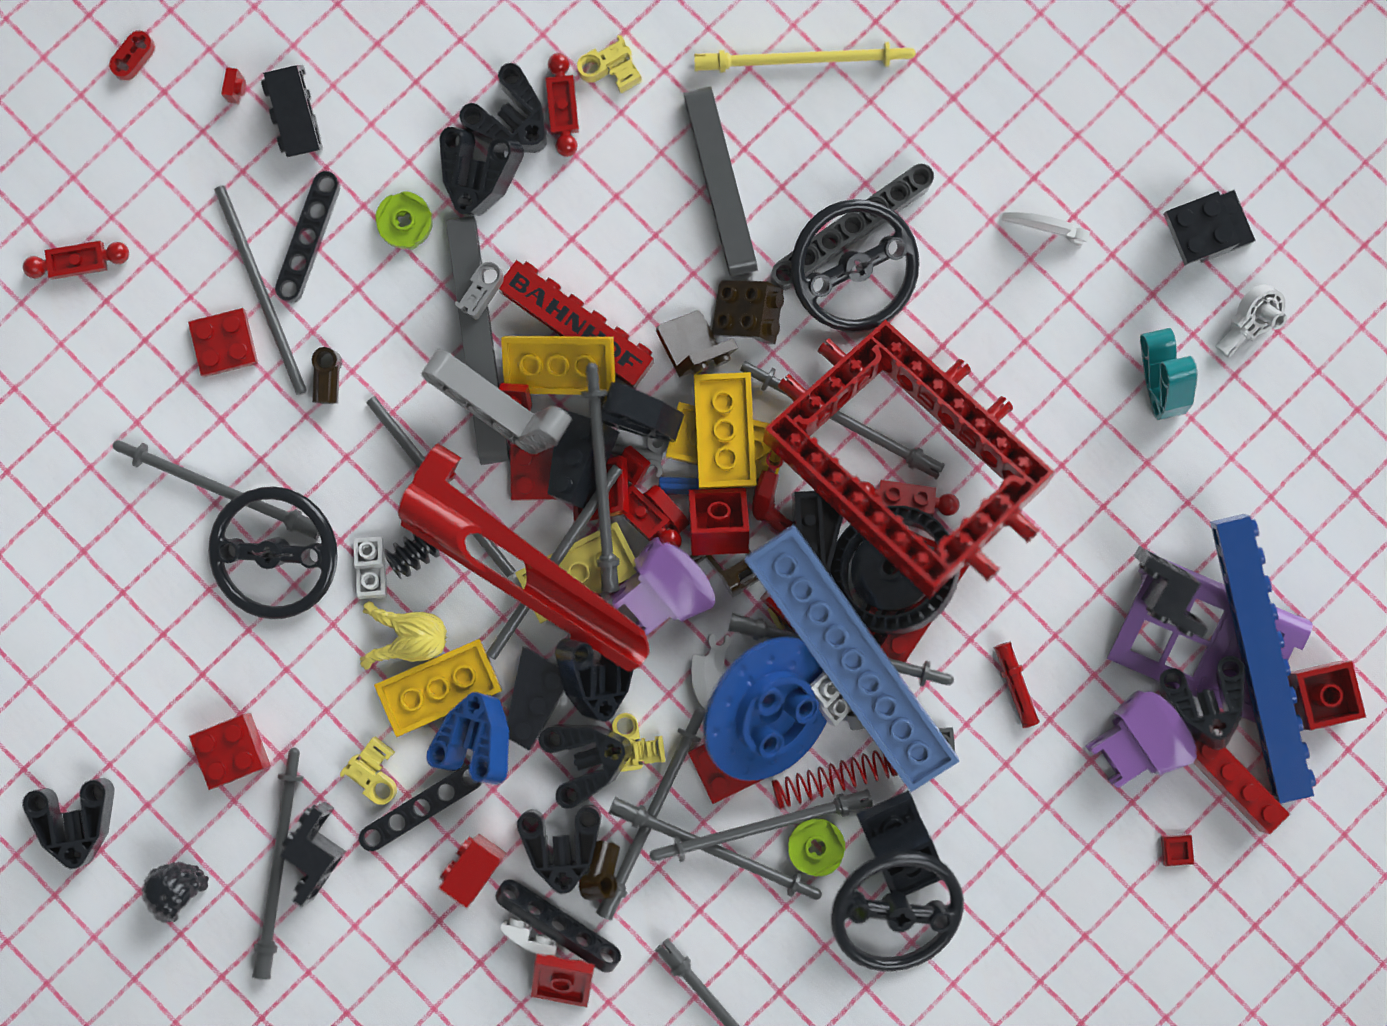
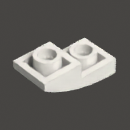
[353,537,387,599]
[810,671,852,727]
[501,917,558,956]

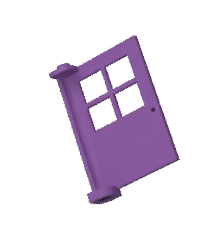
[1107,553,1313,723]

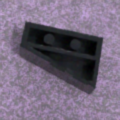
[261,65,323,157]
[548,407,620,509]
[791,491,843,574]
[507,646,565,751]

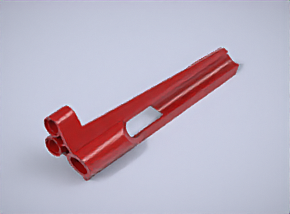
[398,443,650,671]

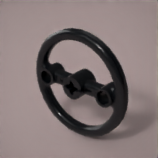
[791,199,920,332]
[208,486,338,619]
[831,851,964,971]

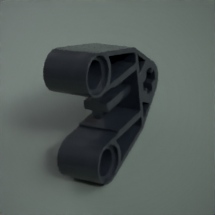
[459,63,547,153]
[439,127,524,215]
[600,382,684,442]
[555,638,633,722]
[1159,656,1244,750]
[539,724,632,809]
[22,778,115,869]
[517,805,602,894]

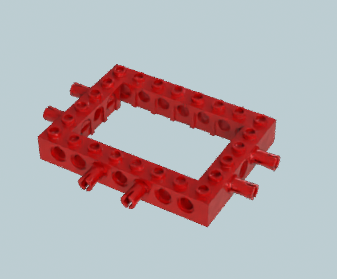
[763,319,1055,599]

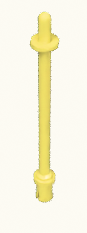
[694,42,916,73]

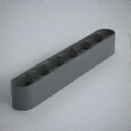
[683,86,758,277]
[771,164,934,290]

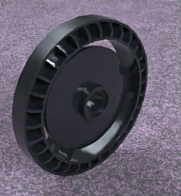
[829,505,960,635]

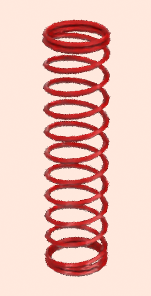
[771,750,898,810]

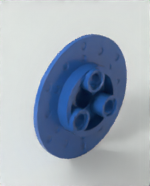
[703,637,827,781]

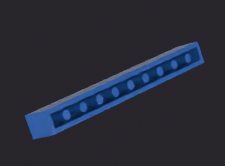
[1210,514,1316,804]

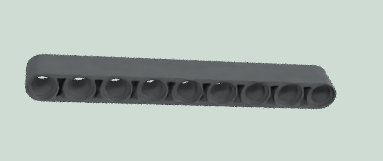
[446,216,509,465]

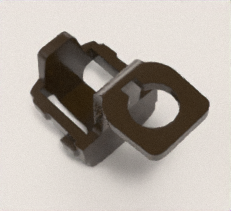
[690,549,759,598]

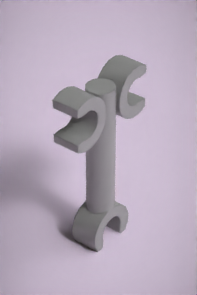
[611,437,668,478]

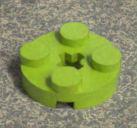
[375,192,433,250]
[788,818,845,877]

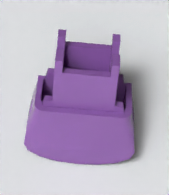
[610,537,716,636]
[1085,690,1196,788]

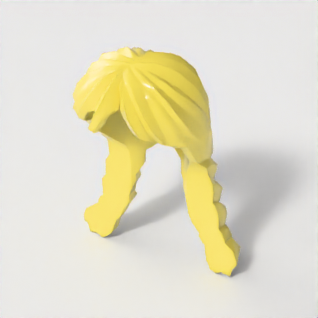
[359,601,447,670]

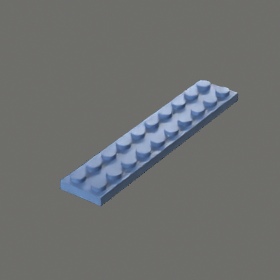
[745,525,960,792]

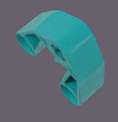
[1140,328,1198,420]

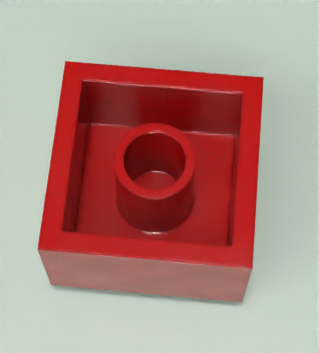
[689,488,750,556]
[1287,661,1367,730]
[189,713,271,790]
[439,834,507,908]

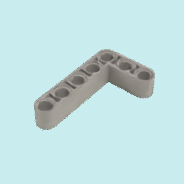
[421,349,571,454]

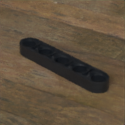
[275,171,340,303]
[359,764,483,851]
[495,879,621,973]

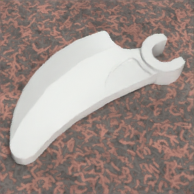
[1001,212,1090,245]
[691,634,730,711]

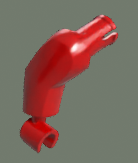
[752,450,793,534]

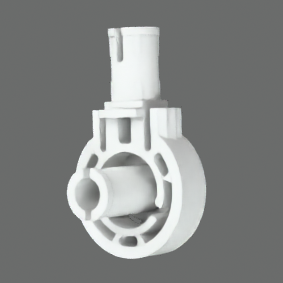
[1215,284,1287,358]

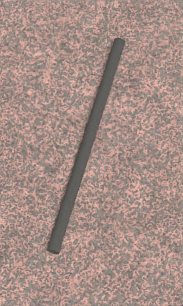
[214,186,307,395]
[366,396,516,578]
[486,464,623,660]

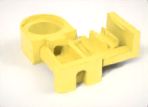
[577,35,642,93]
[612,713,666,772]
[340,736,397,805]

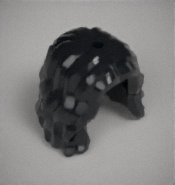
[142,862,209,923]

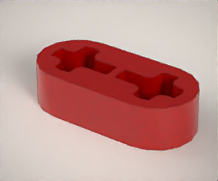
[109,31,155,81]
[643,485,689,533]

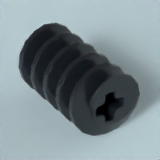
[383,533,440,579]

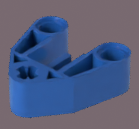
[426,692,509,785]

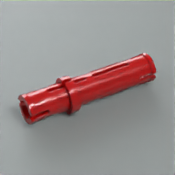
[993,641,1040,728]

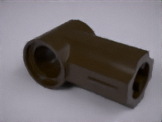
[311,347,342,404]
[579,840,620,900]

